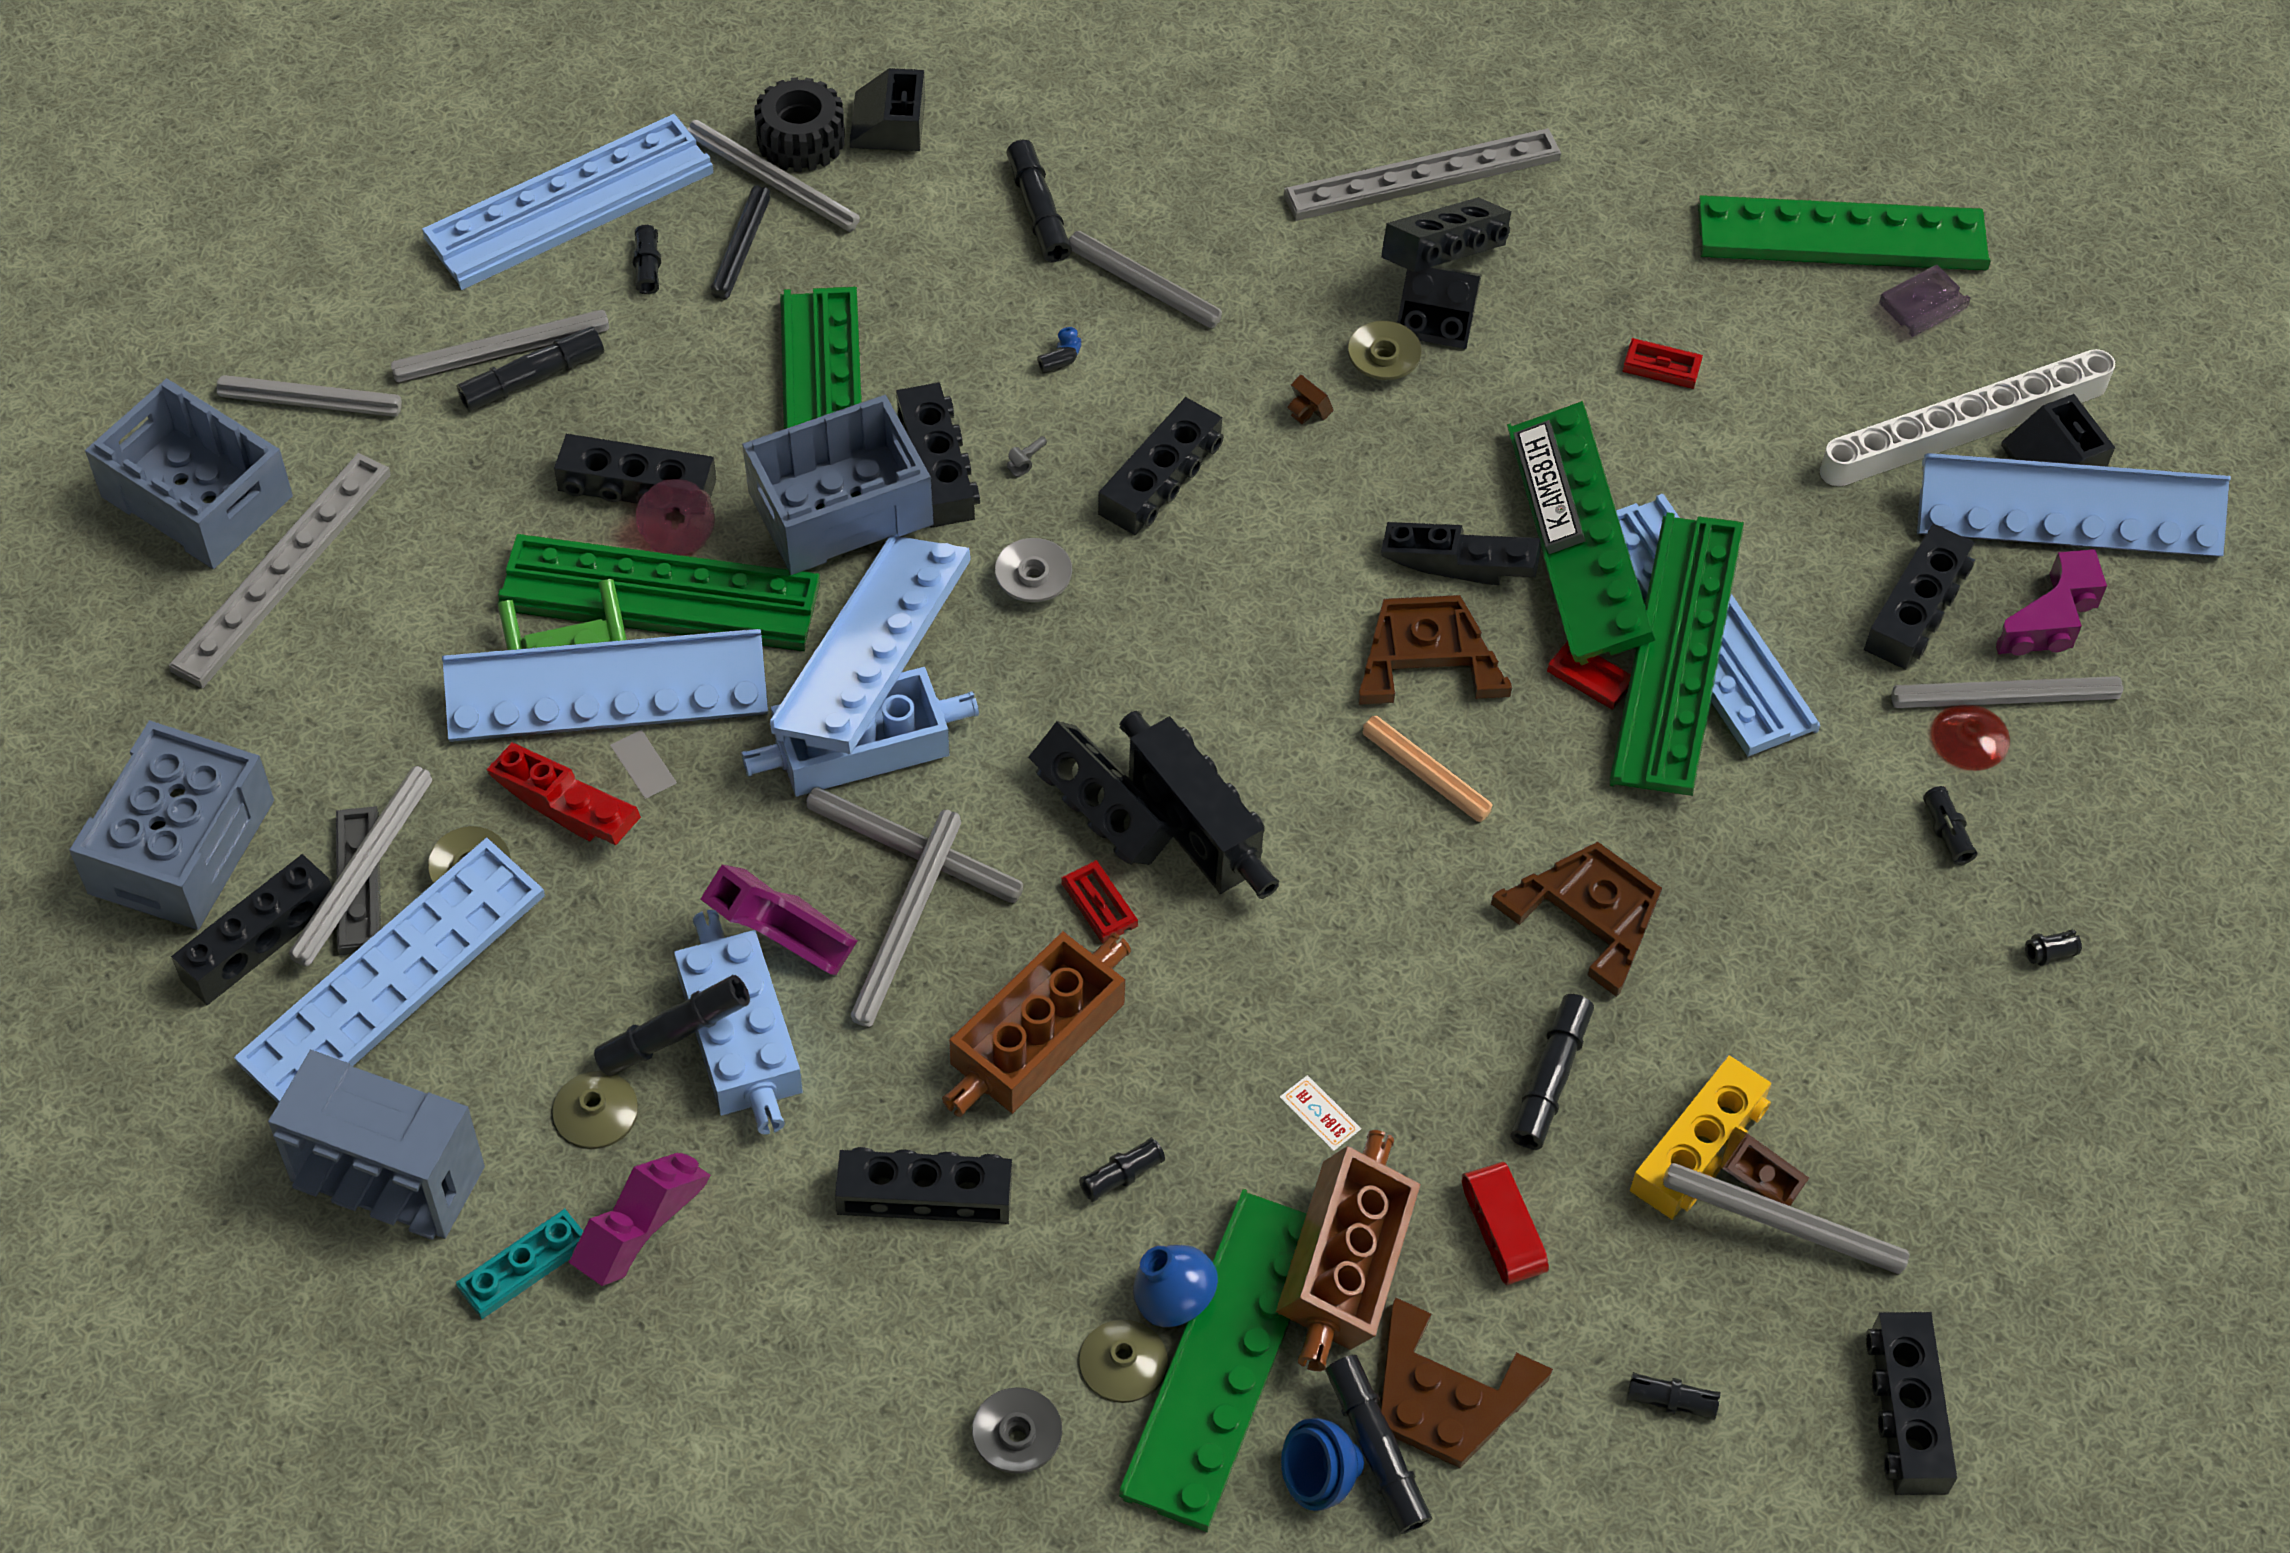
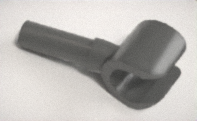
[1007,436,1047,477]

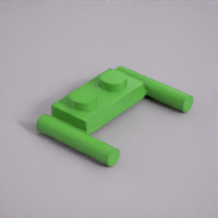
[497,579,627,650]

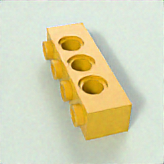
[1630,1055,1772,1220]

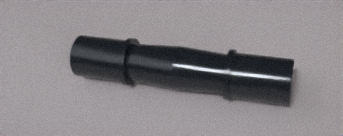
[1006,139,1072,263]
[456,326,604,412]
[594,975,750,1077]
[1510,994,1594,1150]
[1325,1355,1433,1534]

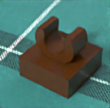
[1287,374,1334,424]

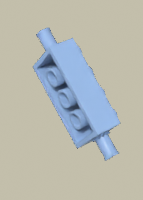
[741,667,979,797]
[674,910,803,1134]

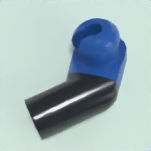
[1037,327,1081,373]

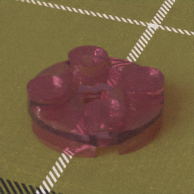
[636,479,715,556]

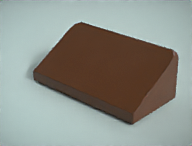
[1720,1127,1809,1206]

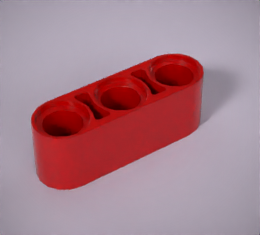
[1461,1162,1549,1285]

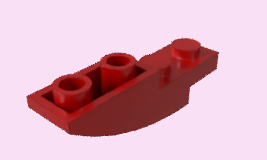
[486,742,641,845]

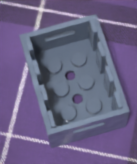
[85,378,293,569]
[742,394,933,575]
[69,720,274,930]
[268,1049,485,1240]

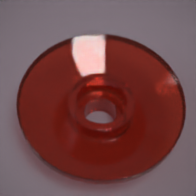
[1931,705,2010,771]

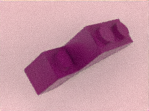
[1996,549,2107,655]
[700,864,858,975]
[568,1152,711,1286]

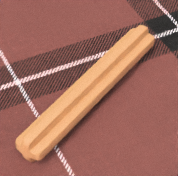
[1363,716,1493,822]

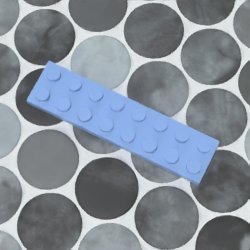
[234,837,545,1104]

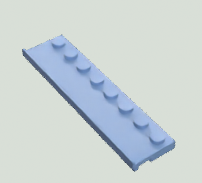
[422,114,713,290]
[1917,453,2231,557]
[1617,494,1820,757]
[770,534,971,754]
[442,629,768,742]

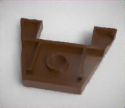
[1358,595,1512,705]
[1491,842,1662,997]
[1381,1298,1553,1468]

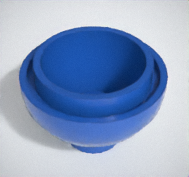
[1133,1245,1218,1327]
[1281,1418,1364,1511]

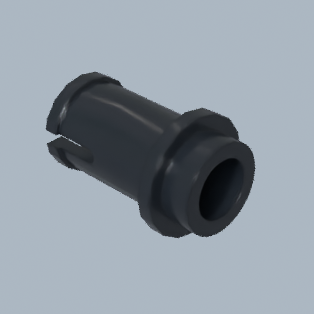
[2025,929,2082,966]

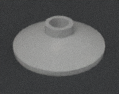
[995,538,1072,602]

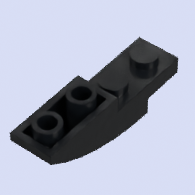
[1381,522,1541,585]

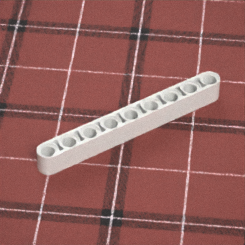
[1820,349,2115,487]

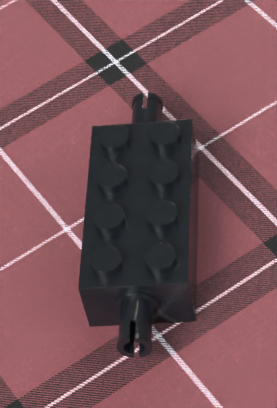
[1119,711,1279,899]

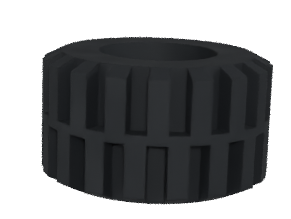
[754,77,845,172]

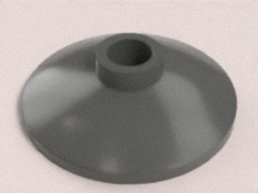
[972,1387,1062,1474]

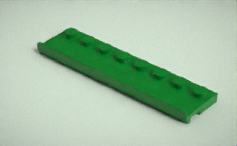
[1698,195,1991,271]
[780,287,862,510]
[1507,401,1655,666]
[1610,512,1744,796]
[498,534,820,651]
[1119,1189,1307,1533]

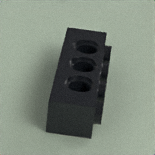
[1381,197,1512,272]
[896,382,980,528]
[1098,397,1224,535]
[554,433,717,515]
[1864,523,1976,670]
[1028,721,1180,865]
[171,854,332,1005]
[835,1147,1012,1224]
[1866,1312,1957,1495]

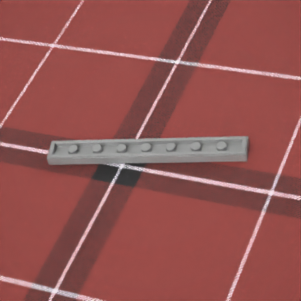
[1284,128,1561,221]
[169,453,391,689]

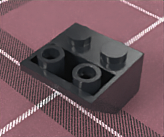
[850,68,925,151]
[1397,266,1482,349]
[2001,394,2115,467]

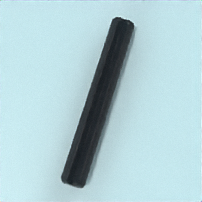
[710,185,771,300]

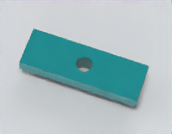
[456,1208,583,1319]

